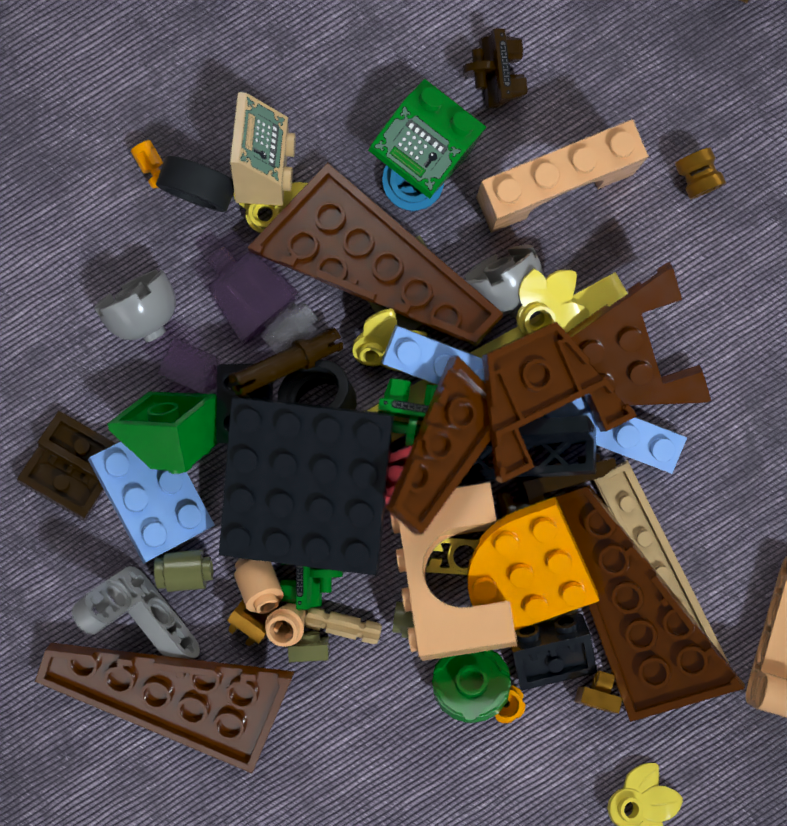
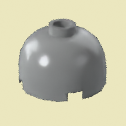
[465,244,544,317]
[94,270,176,342]

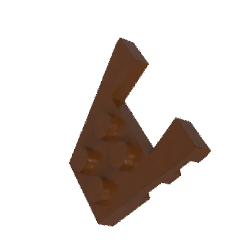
[567,262,711,405]
[482,322,637,483]

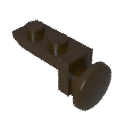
[497,452,616,519]

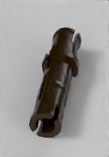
[229,327,343,397]

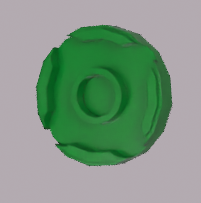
[432,650,511,723]

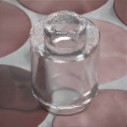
[259,301,318,354]

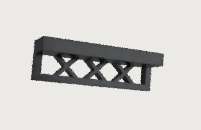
[461,415,596,482]

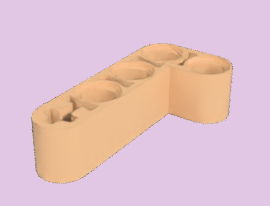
[746,556,787,718]

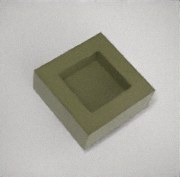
[288,631,330,663]

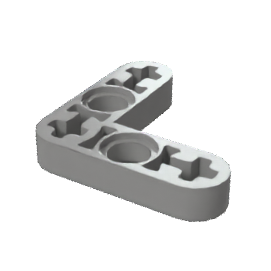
[72,566,200,659]

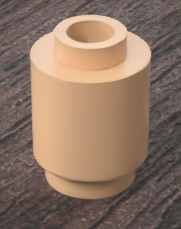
[234,558,284,614]

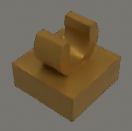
[227,600,275,646]
[574,671,623,713]

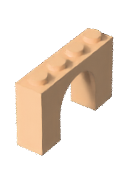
[476,119,649,233]
[390,482,517,661]

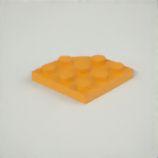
[467,497,599,631]

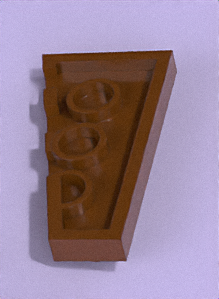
[386,356,491,535]

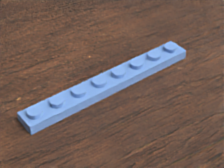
[381,325,687,474]

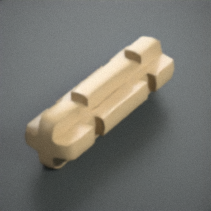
[305,607,382,644]

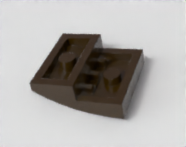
[17,410,116,521]

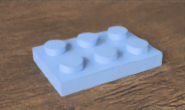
[88,442,215,564]

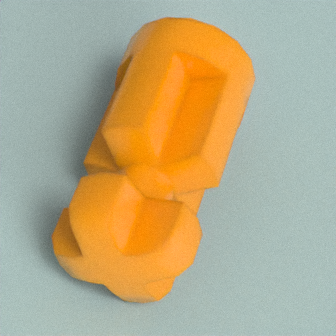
[131,140,163,188]

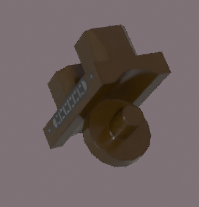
[462,29,528,108]

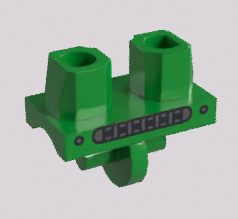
[378,378,437,447]
[280,563,343,610]

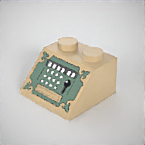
[230,92,296,206]

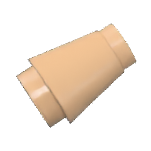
[265,603,307,647]

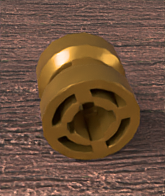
[675,147,726,199]

